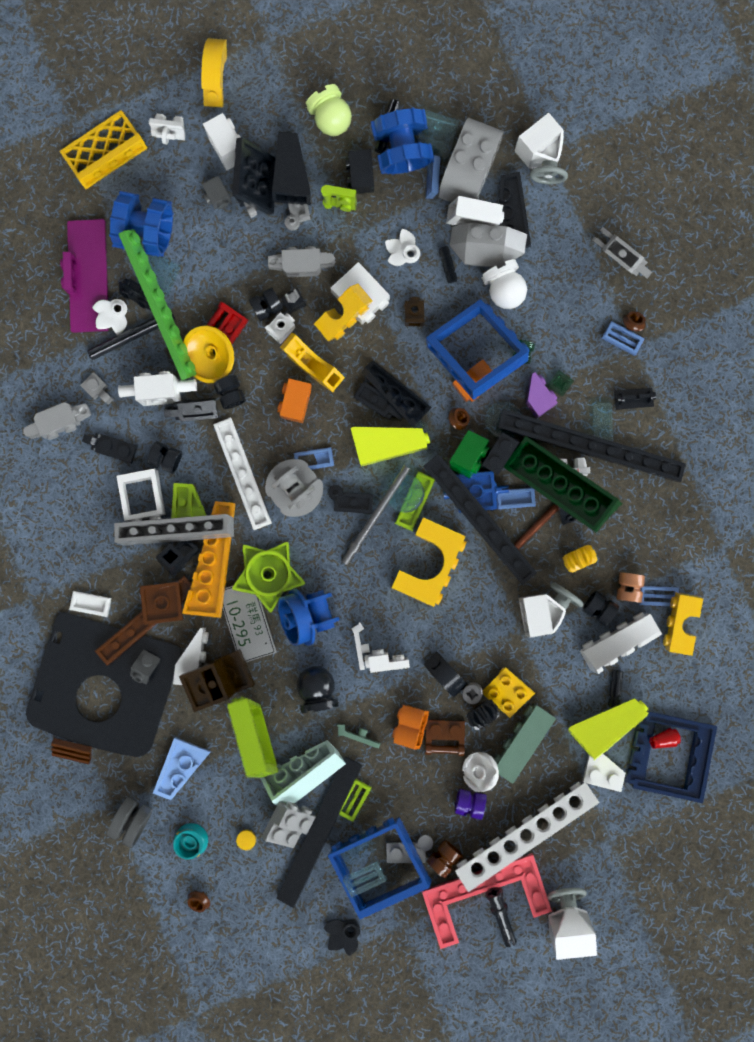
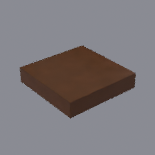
[140,582,184,625]

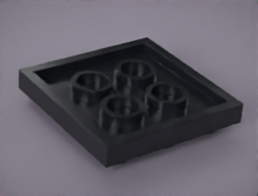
[232,137,276,214]

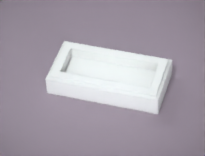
[69,591,112,617]

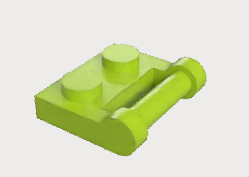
[321,185,357,212]

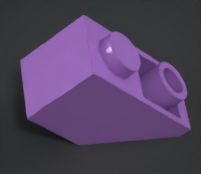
[526,372,558,419]

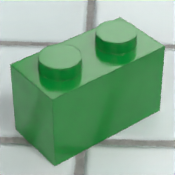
[450,430,490,478]

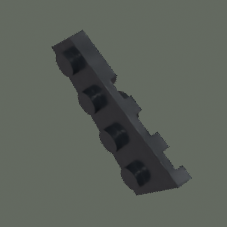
[498,172,531,248]
[361,360,432,427]

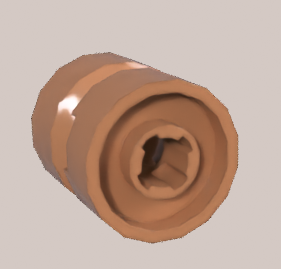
[616,573,645,603]

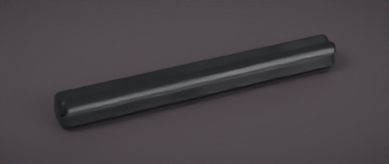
[87,311,175,360]

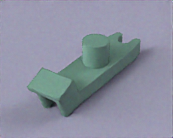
[337,723,380,749]

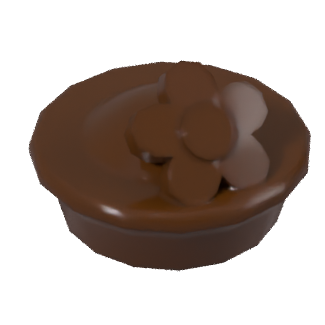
[623,311,646,332]
[448,408,470,430]
[188,891,210,912]

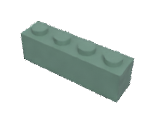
[493,703,556,784]

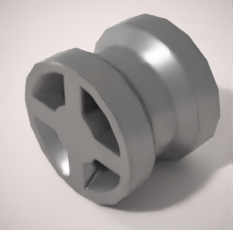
[463,682,483,704]

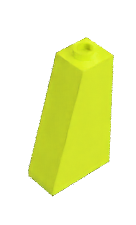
[351,427,430,467]
[568,699,649,761]

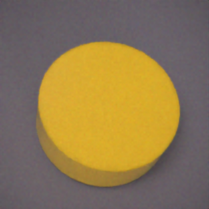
[236,829,256,850]

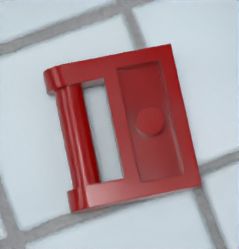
[207,302,248,344]

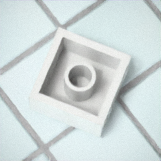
[203,113,241,171]

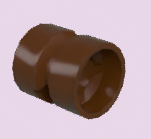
[426,839,463,878]

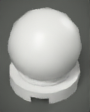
[481,259,527,309]

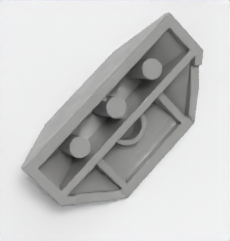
[449,223,527,268]

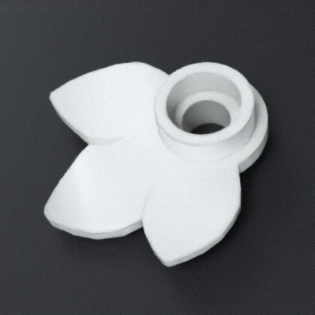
[385,229,420,266]
[92,299,127,335]

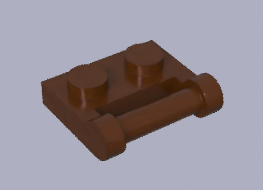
[425,719,465,756]

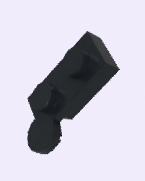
[328,485,374,514]

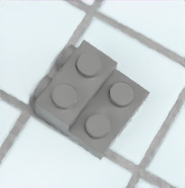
[261,802,315,848]

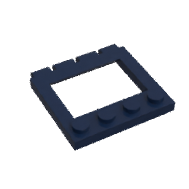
[625,711,717,803]

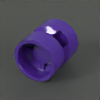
[454,788,487,820]

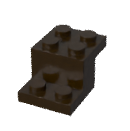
[179,649,255,712]

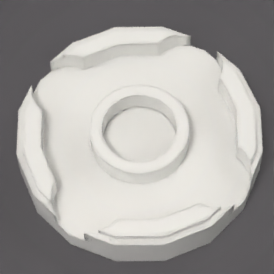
[462,752,499,792]

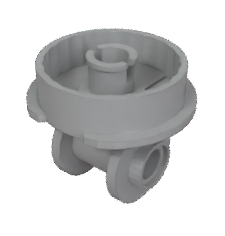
[265,459,323,517]

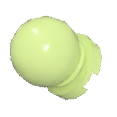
[306,84,352,136]

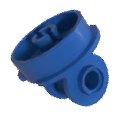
[278,589,340,646]

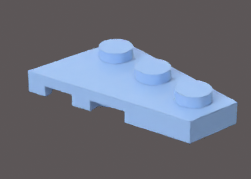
[153,737,211,800]

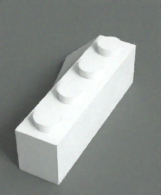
[580,612,662,674]

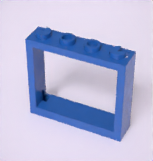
[426,299,529,400]
[328,817,432,919]

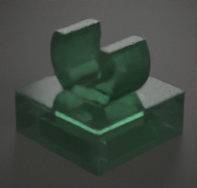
[547,370,574,397]

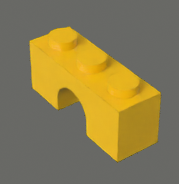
[314,284,373,341]
[663,592,703,656]

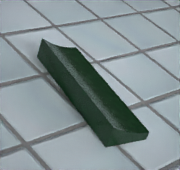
[504,436,622,533]

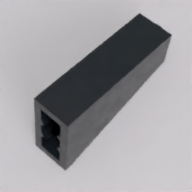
[272,131,311,205]

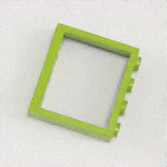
[227,696,279,778]

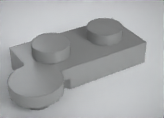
[285,203,311,231]
[387,835,433,863]

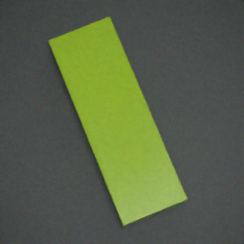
[395,471,435,531]

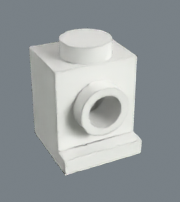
[265,312,296,344]

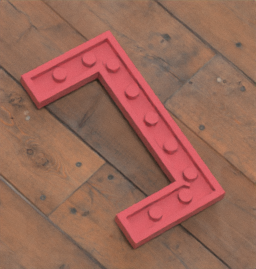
[422,853,552,949]

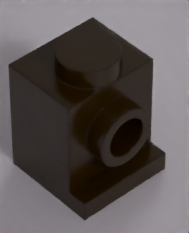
[405,297,424,326]

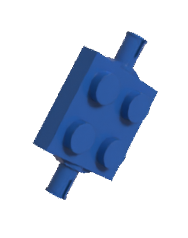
[443,471,509,513]

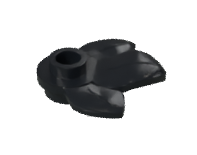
[324,919,360,956]

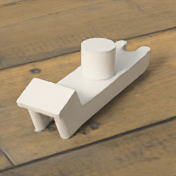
[351,622,370,670]

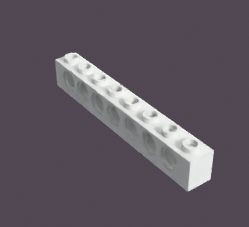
[455,782,599,892]

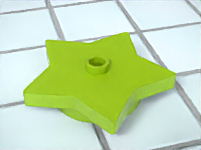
[232,542,305,613]

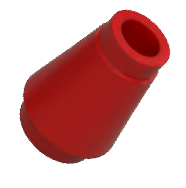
[649,728,681,749]

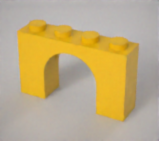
[391,517,467,607]

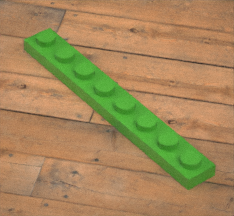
[118,229,197,381]

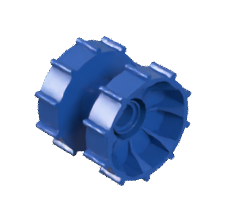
[371,107,434,175]
[109,191,174,257]

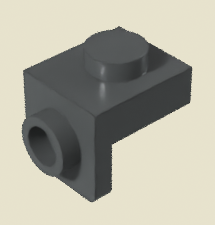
[130,649,160,684]

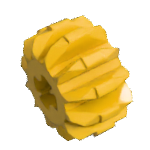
[563,545,598,573]

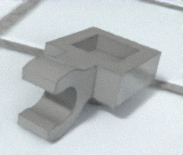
[80,372,114,405]

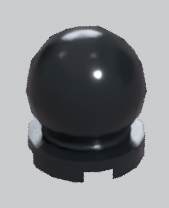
[297,666,339,714]

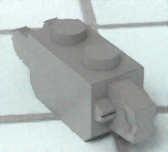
[592,227,652,279]
[268,246,336,277]
[23,402,92,440]

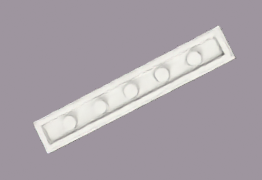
[213,417,272,530]

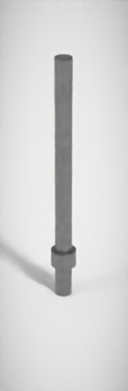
[342,465,411,565]

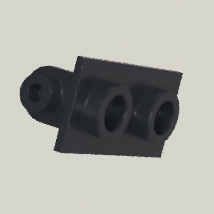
[119,279,151,311]
[614,388,656,410]

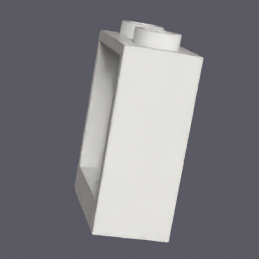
[446,196,504,226]
[117,469,166,522]

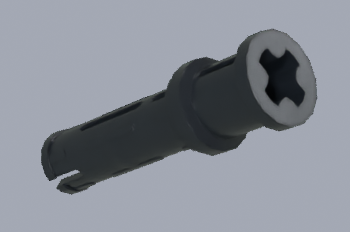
[485,887,517,947]

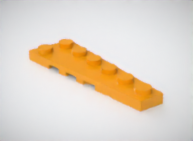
[182,501,236,618]

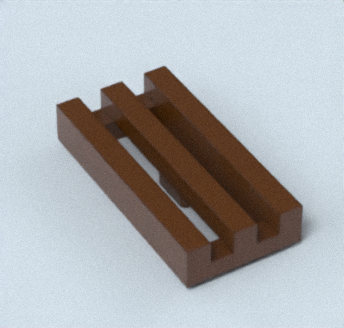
[51,738,92,764]

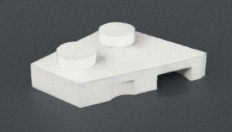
[582,754,626,792]

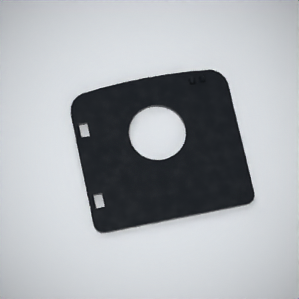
[26,612,181,757]

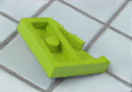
[171,483,207,519]

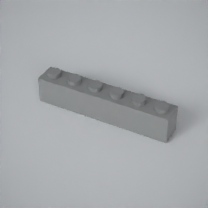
[114,514,234,546]

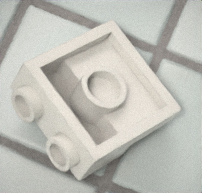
[365,649,410,673]

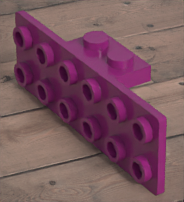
[60,219,109,333]

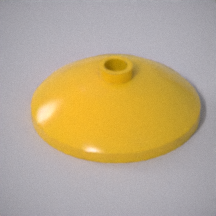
[183,325,234,383]

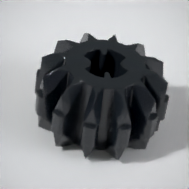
[466,700,500,730]

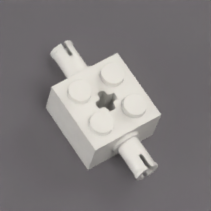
[118,371,197,406]

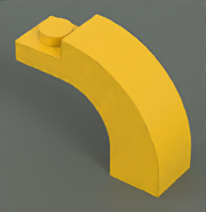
[201,38,227,107]
[280,333,345,392]

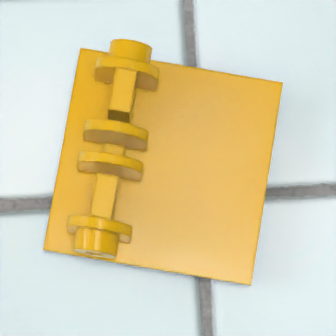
[483,667,535,718]

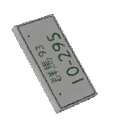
[222,586,277,662]

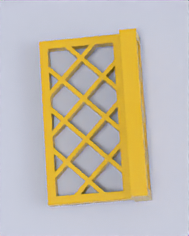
[60,110,147,189]

